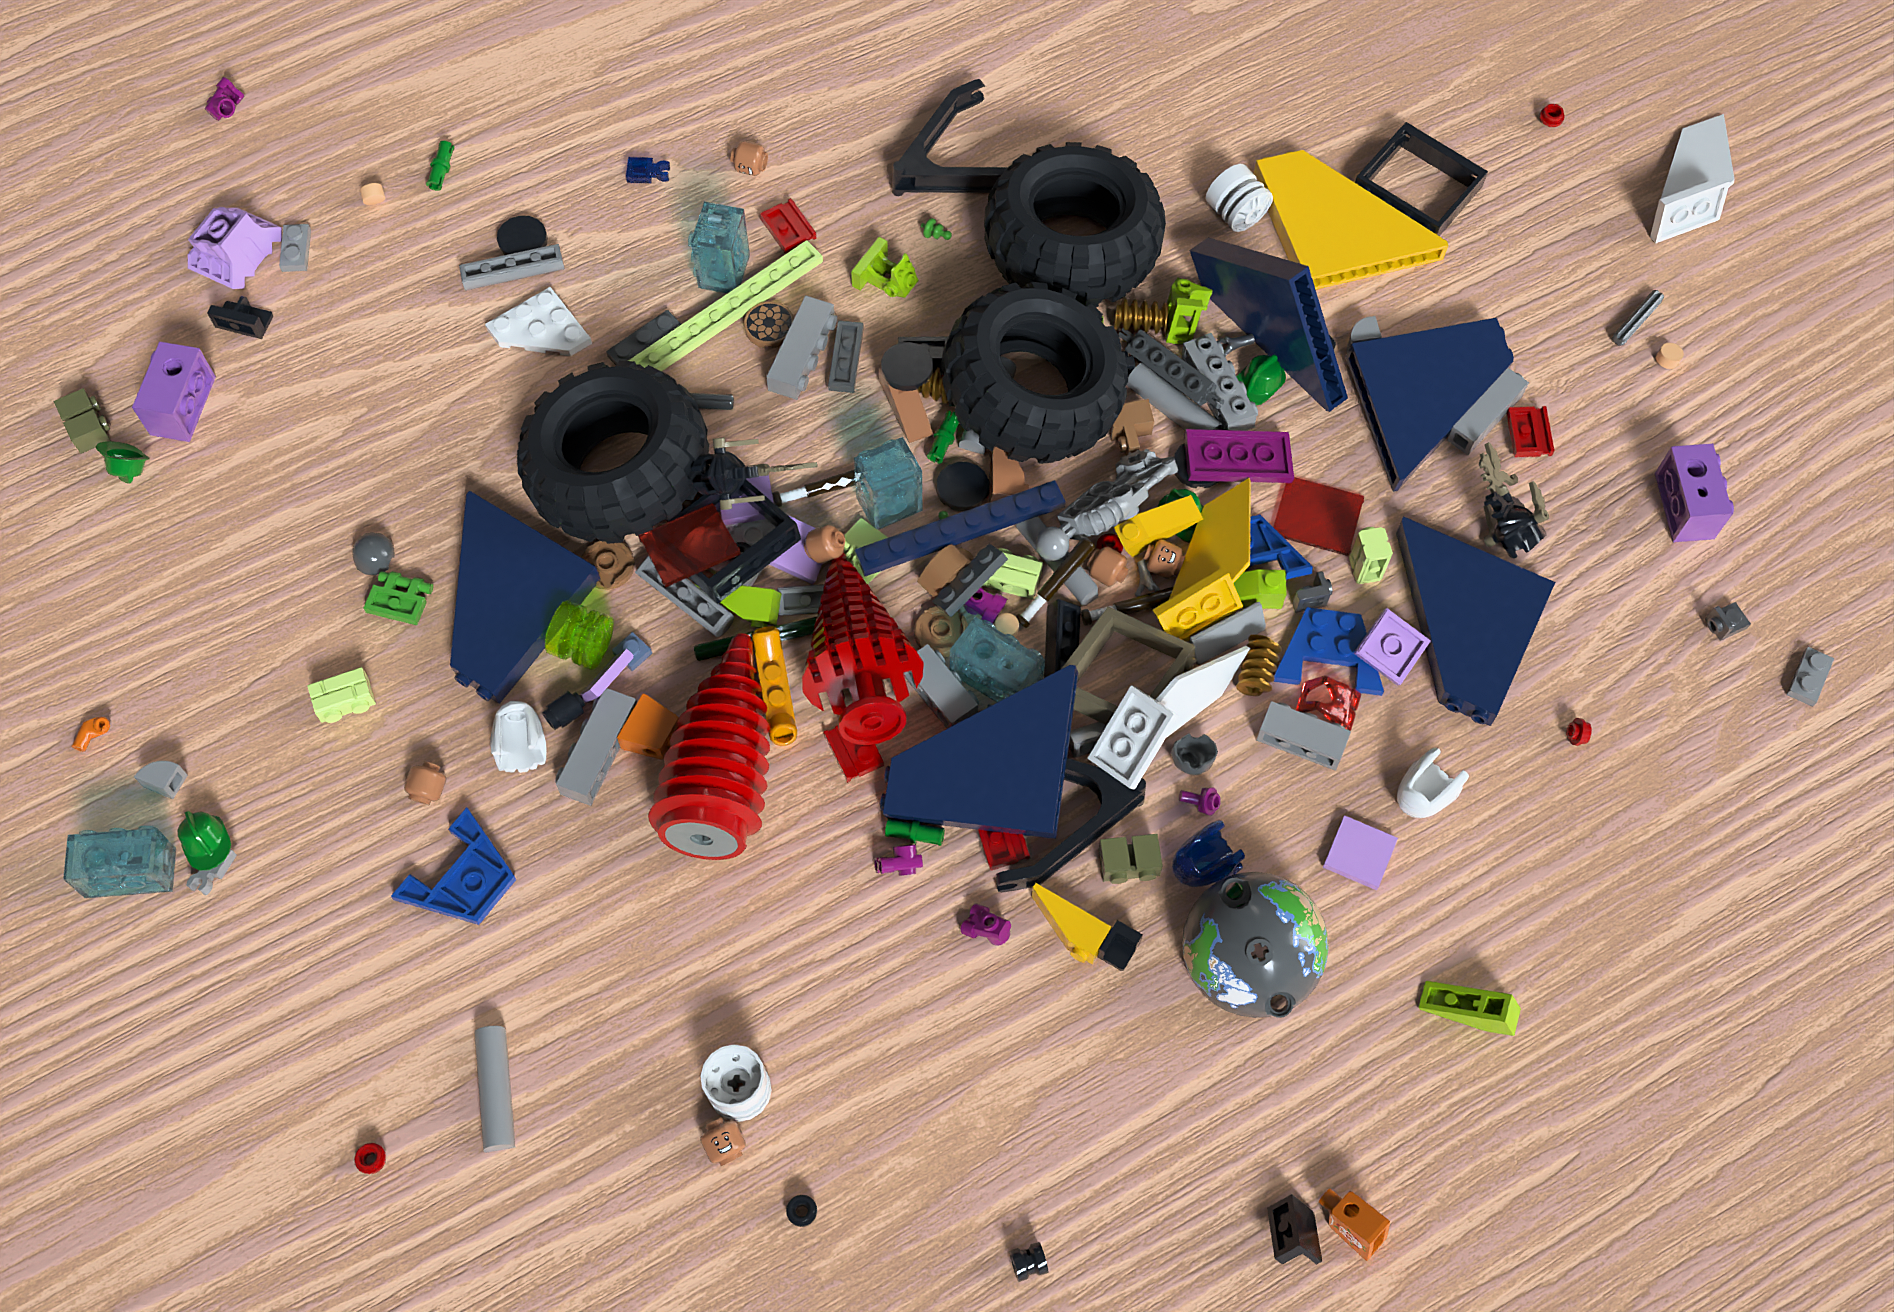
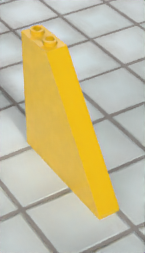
[1253,150,1448,290]

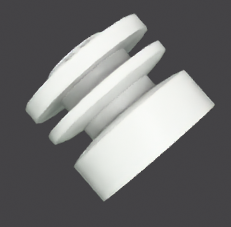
[1205,164,1273,232]
[700,1044,772,1122]

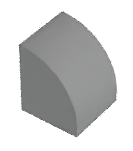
[1347,316,1382,353]
[134,761,188,799]

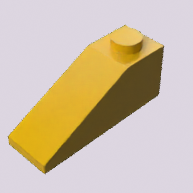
[1114,495,1203,557]
[1032,883,1112,964]

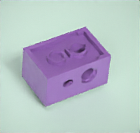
[132,342,216,442]
[1655,443,1734,542]

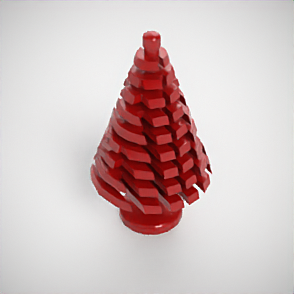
[802,553,924,745]

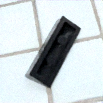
[1044,599,1081,678]

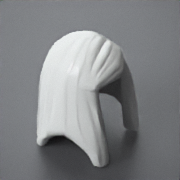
[490,701,546,773]
[1397,747,1469,818]

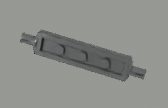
[1118,328,1224,409]

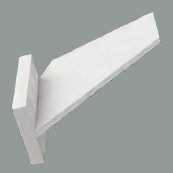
[1650,114,1735,243]
[1087,646,1250,789]

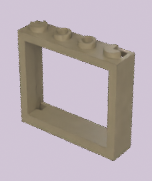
[1062,607,1197,725]

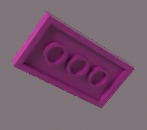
[1184,429,1294,483]

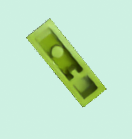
[1233,569,1287,609]
[695,584,782,628]
[1418,981,1521,1036]

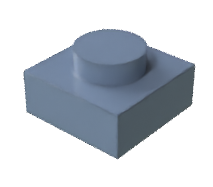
[612,632,652,671]

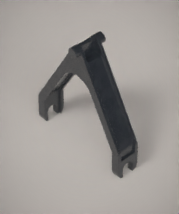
[892,79,1008,196]
[996,758,1146,893]

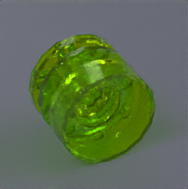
[545,600,614,670]

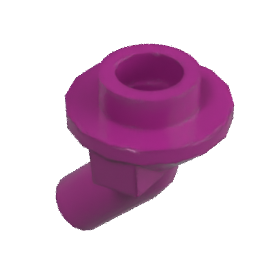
[1179,787,1221,815]

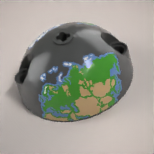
[1182,872,1329,1018]

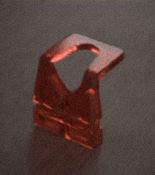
[1296,676,1361,731]

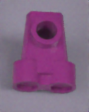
[204,77,245,121]
[964,588,1008,626]
[874,844,923,876]
[961,903,1011,946]

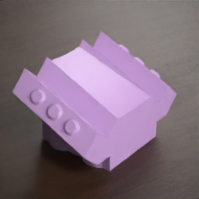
[188,207,282,289]

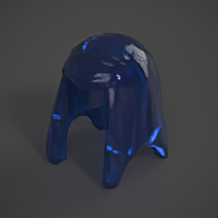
[1172,820,1245,887]

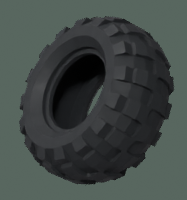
[984,142,1166,307]
[941,282,1128,464]
[517,360,709,544]

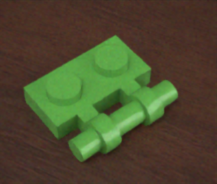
[363,571,433,625]

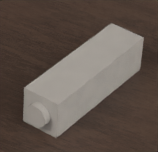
[1447,368,1529,455]

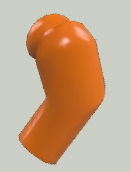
[72,717,110,752]

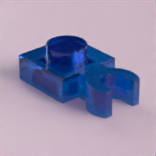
[626,157,671,184]

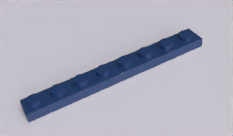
[855,480,1066,577]

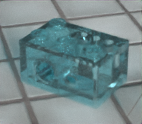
[688,202,750,294]
[854,437,923,530]
[950,617,1045,703]
[63,826,176,898]

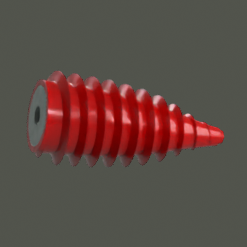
[648,633,770,860]

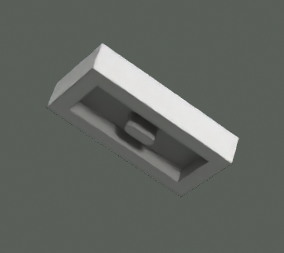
[279,224,311,272]
[1786,647,1834,707]

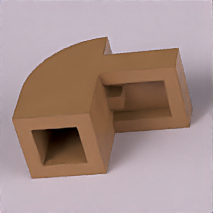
[1111,399,1154,456]
[917,544,974,598]

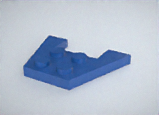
[1248,515,1313,580]
[1273,607,1384,696]
[391,807,516,925]

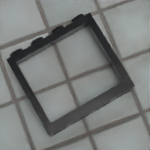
[1355,122,1488,236]
[652,479,801,604]

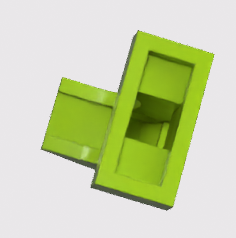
[851,237,919,298]
[1165,277,1212,344]

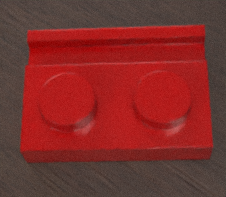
[760,198,817,254]
[1506,406,1555,457]
[824,725,884,782]
[978,829,1031,871]

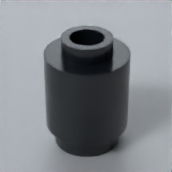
[542,691,585,730]

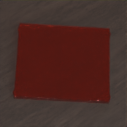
[1273,477,1364,556]
[638,503,741,587]

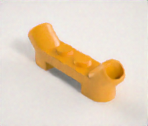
[752,626,798,746]

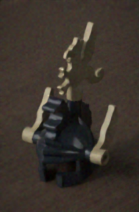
[691,438,817,510]
[1479,442,1549,559]

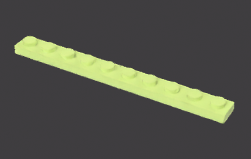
[628,240,823,371]

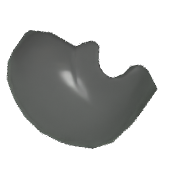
[352,532,395,575]
[1171,734,1218,775]

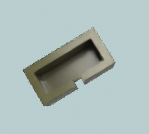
[53,388,111,454]
[1098,834,1163,884]

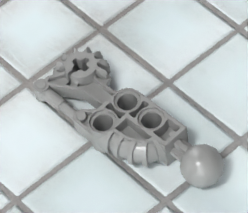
[1035,449,1178,561]

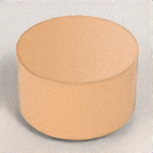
[360,183,385,205]
[1656,343,1684,369]
[994,613,1019,641]

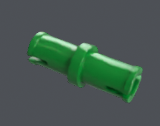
[426,141,455,191]
[927,411,959,464]
[885,818,945,846]

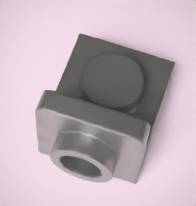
[1292,571,1333,613]
[1705,602,1751,641]

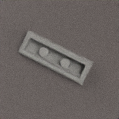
[777,584,824,616]
[1189,602,1266,665]

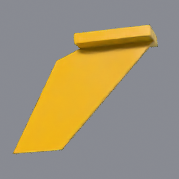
[1153,478,1251,642]

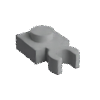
[186,849,237,895]

